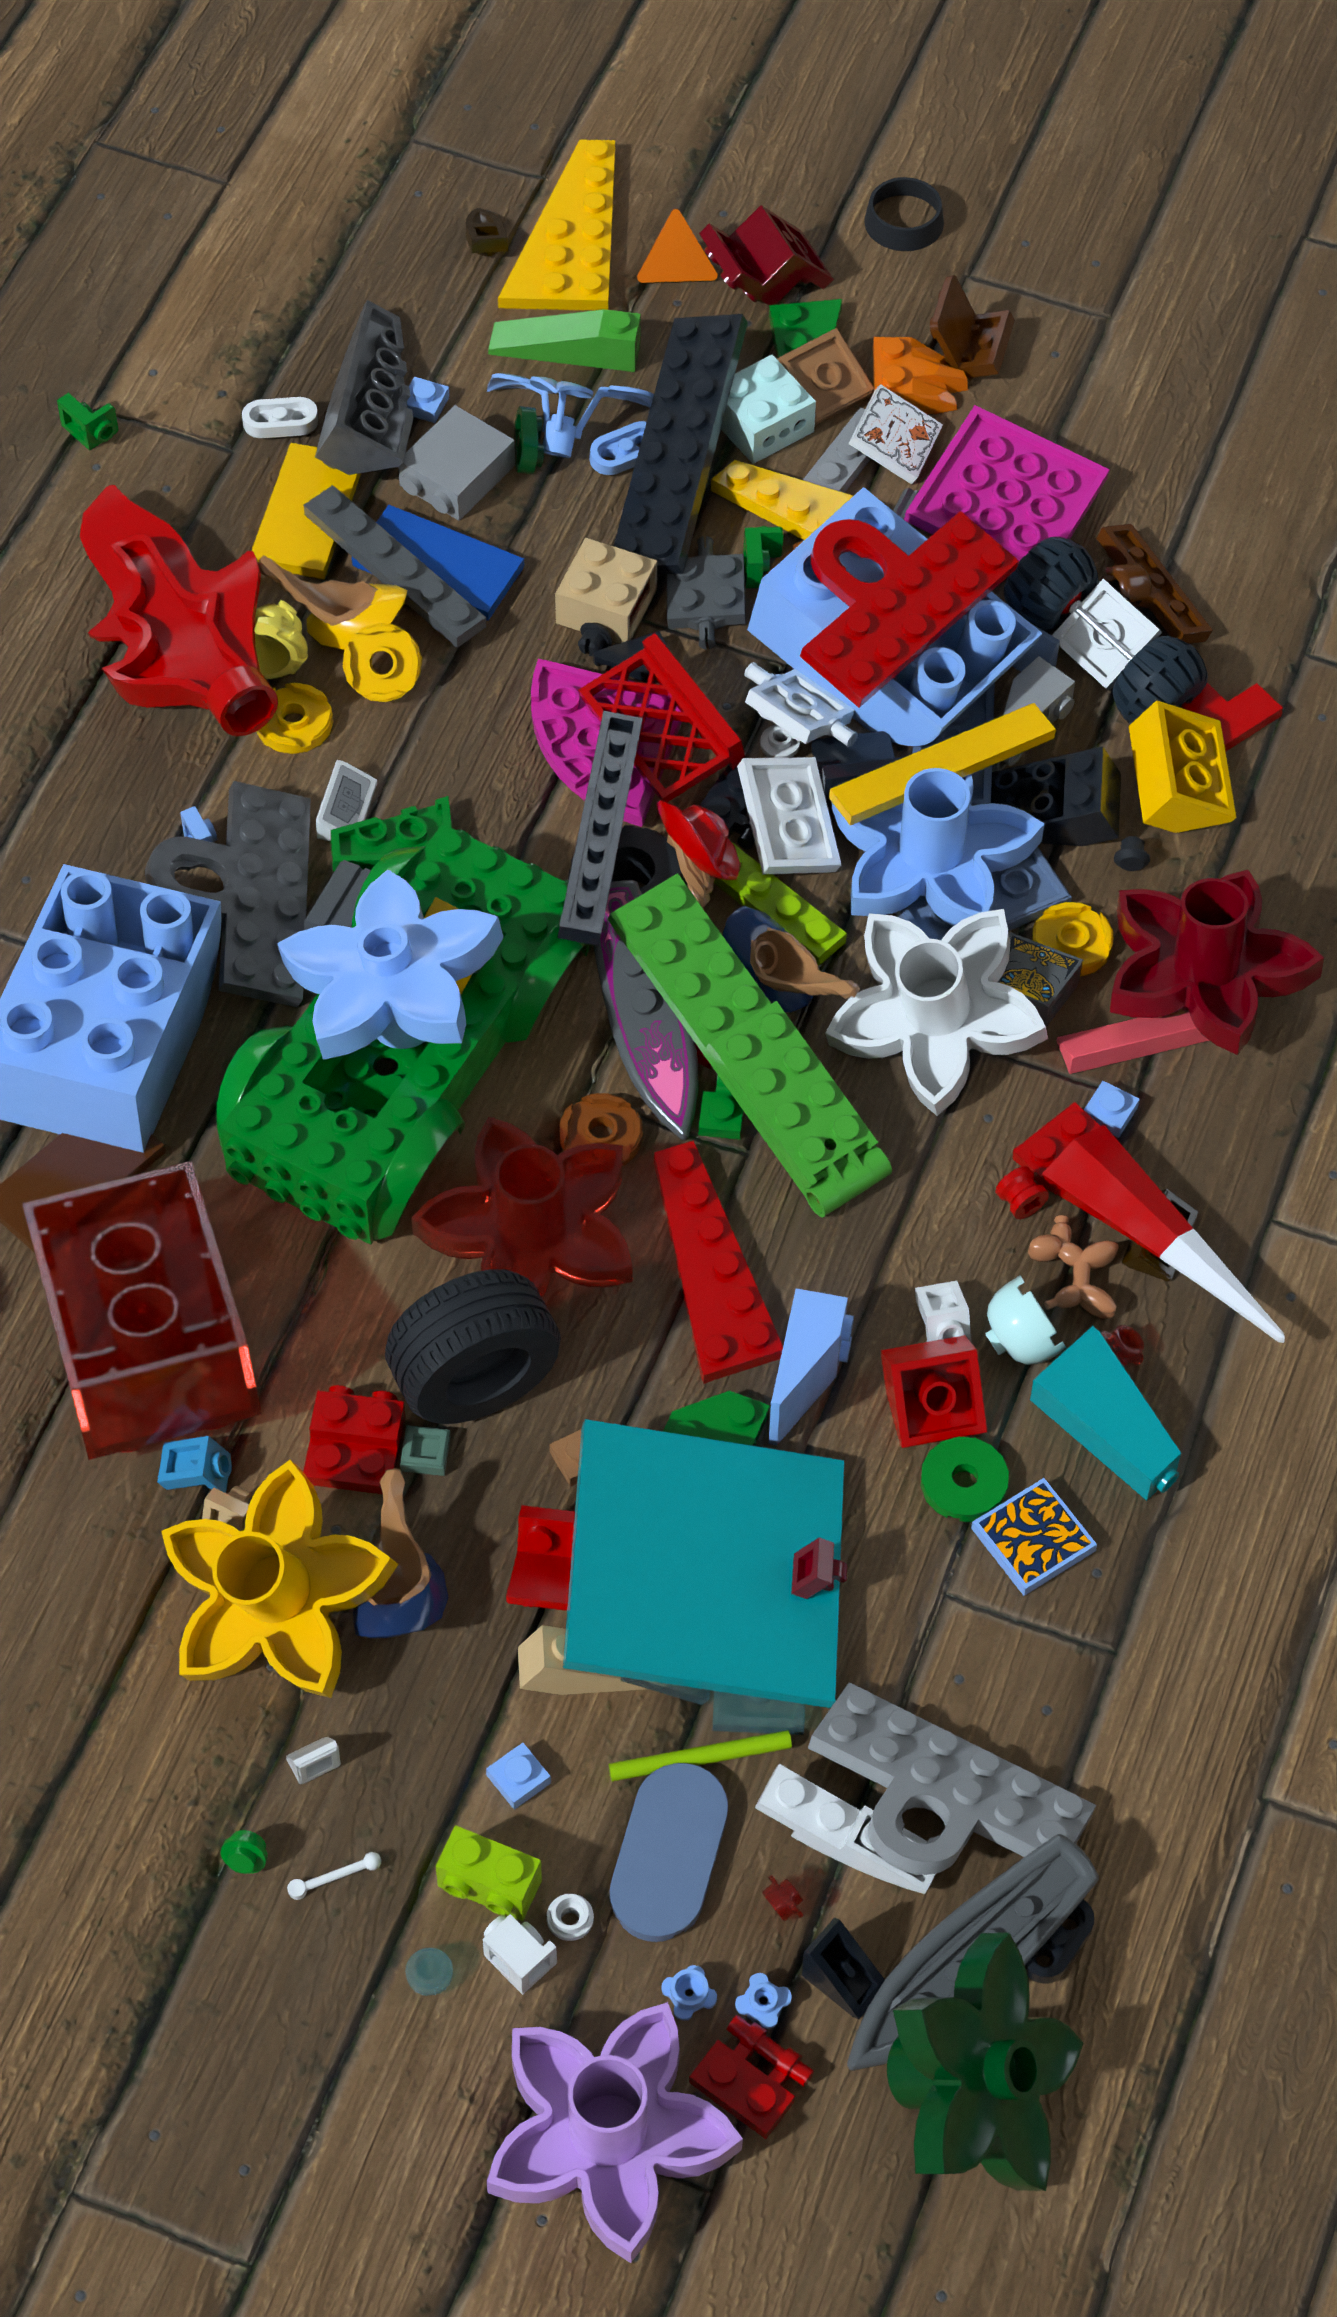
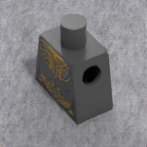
[998,932,1083,1026]

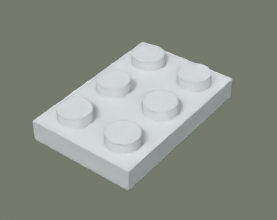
[737,757,841,874]

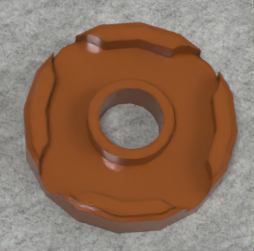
[560,1093,643,1172]

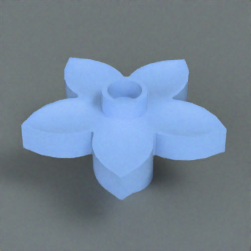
[832,768,1044,926]
[277,870,503,1060]

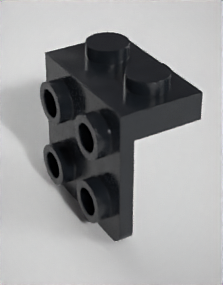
[811,731,902,807]

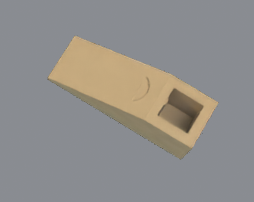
[518,1625,666,1695]

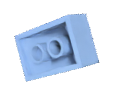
[769,1288,854,1445]

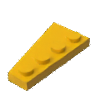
[711,460,853,540]

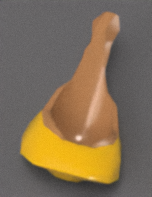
[259,555,408,650]

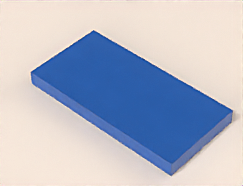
[352,505,524,621]

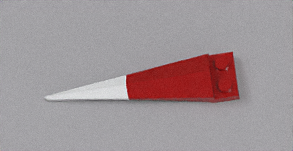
[1012,1102,1285,1343]

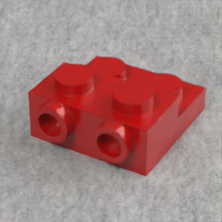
[303,1385,406,1495]

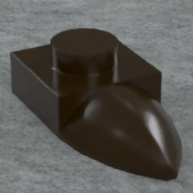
[466,208,508,256]

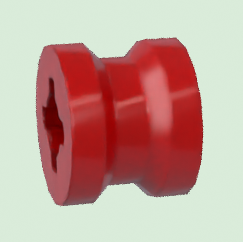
[995,1166,1049,1220]

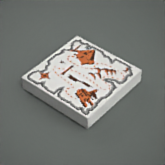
[848,384,943,485]

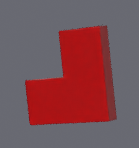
[1181,683,1283,752]

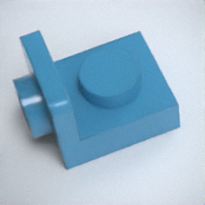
[157,1436,232,1493]

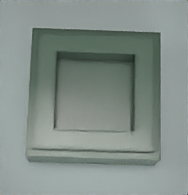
[400,1425,451,1476]

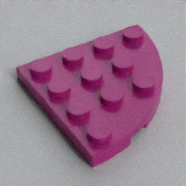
[531,658,682,827]

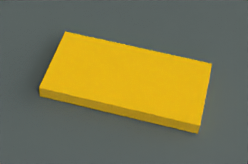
[251,442,361,579]

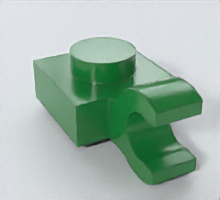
[698,1075,744,1140]

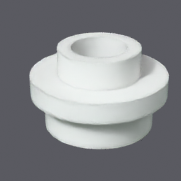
[760,725,800,758]
[547,1894,594,1941]

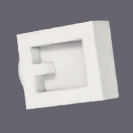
[915,1280,971,1342]

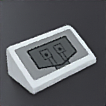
[316,760,377,841]

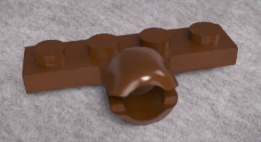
[1096,524,1213,644]

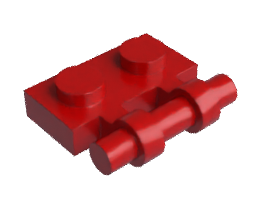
[689,2015,815,2139]

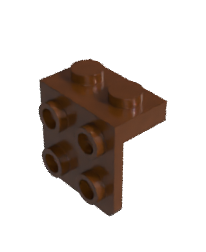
[930,275,1015,378]

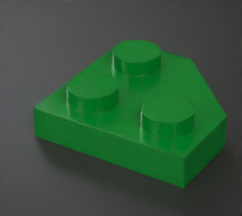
[663,1390,770,1446]

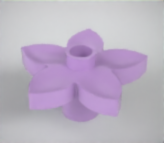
[487,2002,743,2263]

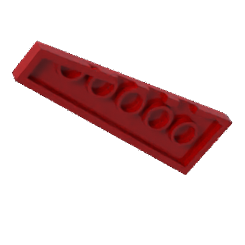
[654,1140,783,1383]

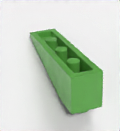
[488,309,641,372]

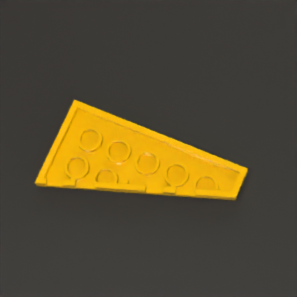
[498,140,615,311]

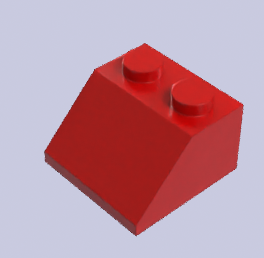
[880,1335,987,1448]

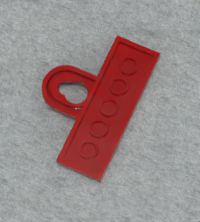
[800,511,1019,708]

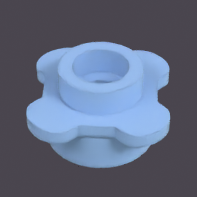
[661,1965,717,2020]
[735,1973,792,2029]

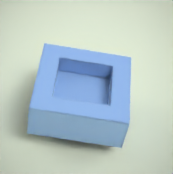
[407,377,449,423]
[180,806,218,842]
[1084,1081,1140,1138]
[486,1743,551,1810]

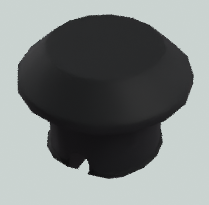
[578,622,612,656]
[1114,836,1150,871]

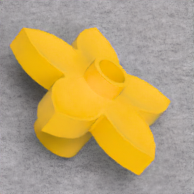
[161,1460,399,1698]

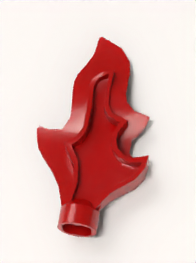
[80,485,278,736]

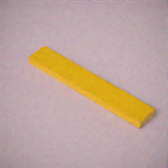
[829,703,1056,826]

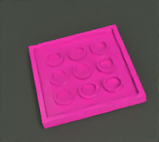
[904,405,1110,561]

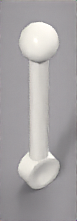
[287,1852,381,1900]

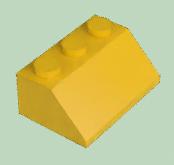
[1128,700,1236,833]

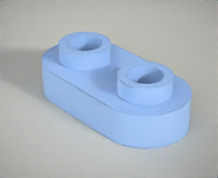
[589,421,646,475]

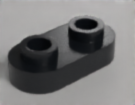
[1025,1899,1095,1984]

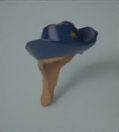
[722,906,860,1013]
[353,1468,449,1638]

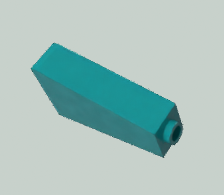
[1030,1326,1181,1501]

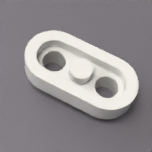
[242,397,318,438]

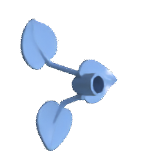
[487,373,654,458]

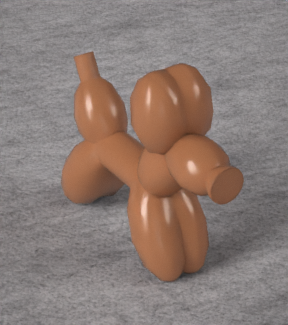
[1028,1215,1119,1319]

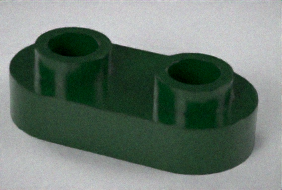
[514,406,544,474]

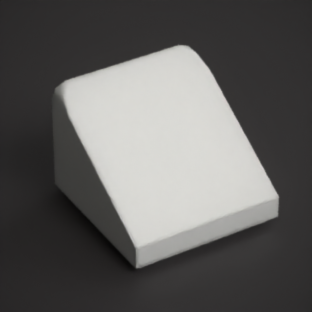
[286,1737,341,1784]

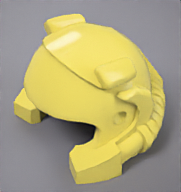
[254,600,308,680]

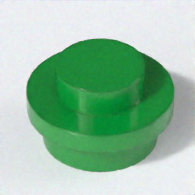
[221,1830,268,1874]

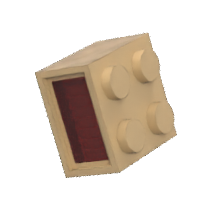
[555,538,657,644]

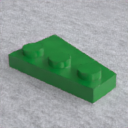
[769,299,842,358]
[330,796,452,872]

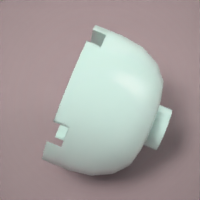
[985,1275,1067,1365]

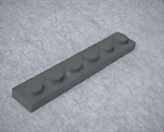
[304,485,486,648]

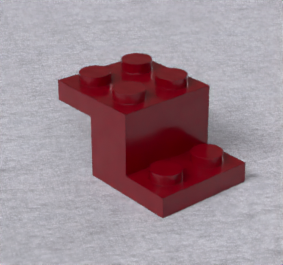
[699,205,834,305]

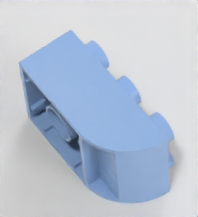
[747,487,1042,746]
[0,864,221,1153]

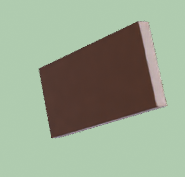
[0,1133,166,1258]

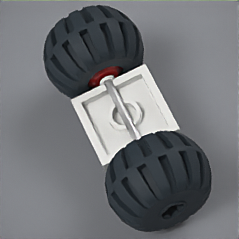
[1004,537,1208,724]

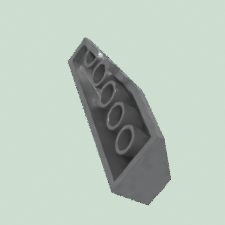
[315,300,413,475]

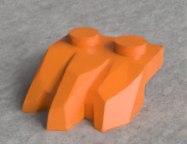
[873,337,968,414]

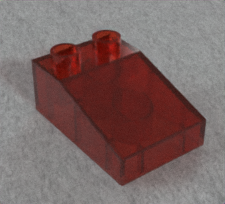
[22,1161,262,1460]

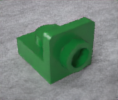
[57,392,119,451]
[743,526,783,588]

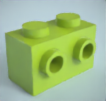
[435,1825,542,1921]

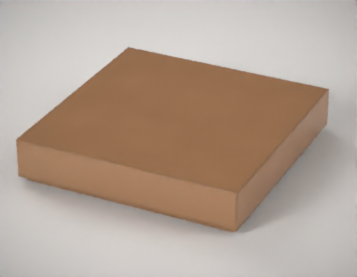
[777,328,874,425]

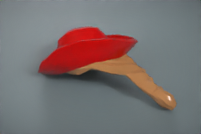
[657,800,741,909]

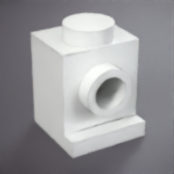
[482,1914,557,1995]

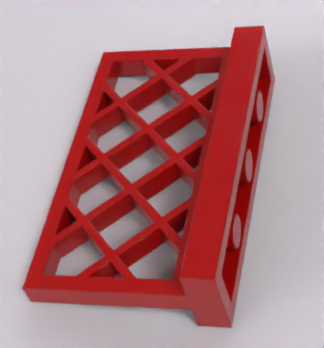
[578,633,745,802]

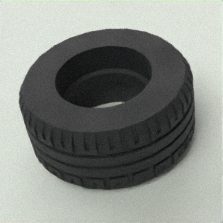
[385,1269,561,1424]

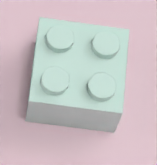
[721,355,816,464]

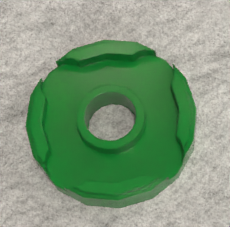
[920,1436,1009,1522]

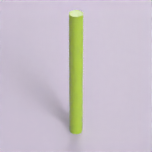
[608,1730,792,1782]

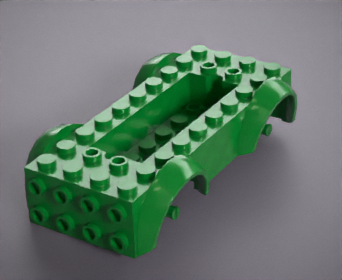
[217,824,592,1245]

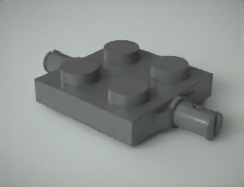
[667,536,746,649]

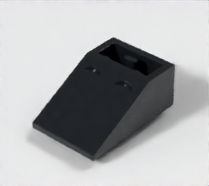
[991,746,1121,846]

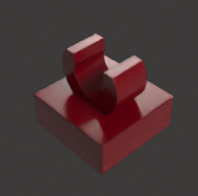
[791,1537,847,1599]

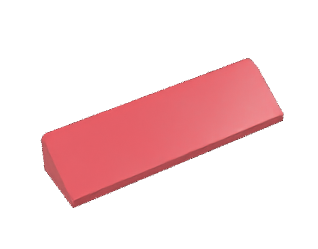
[1056,1007,1210,1074]

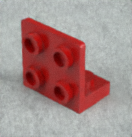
[506,1505,575,1611]

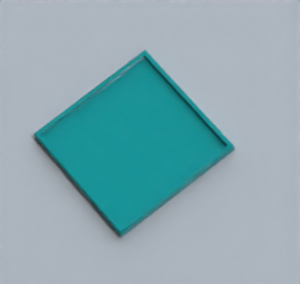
[563,1419,844,1708]

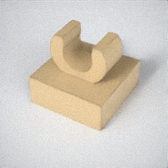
[202,1486,251,1531]

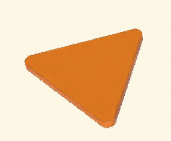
[637,209,718,283]

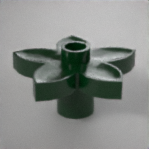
[887,1932,1084,2191]

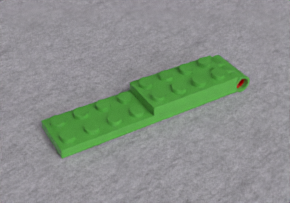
[608,873,892,1218]

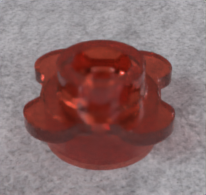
[1101,1325,1144,1367]
[762,1875,804,1922]

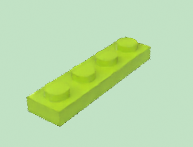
[714,843,847,966]

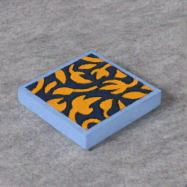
[971,1478,1097,1596]

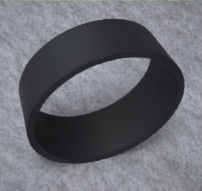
[864,177,944,251]

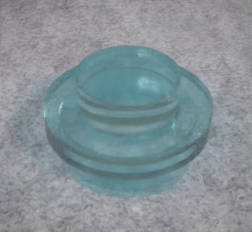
[405,1948,453,1996]

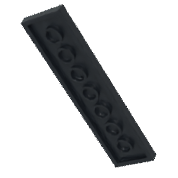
[613,314,748,574]

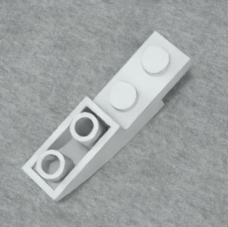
[755,1764,935,1894]

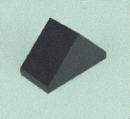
[802,1918,885,2019]

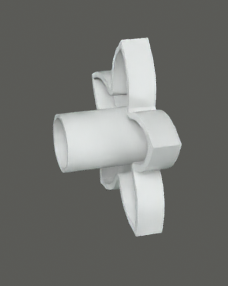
[825,909,1048,1116]

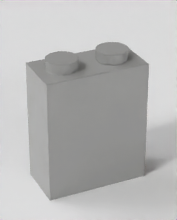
[398,405,515,521]

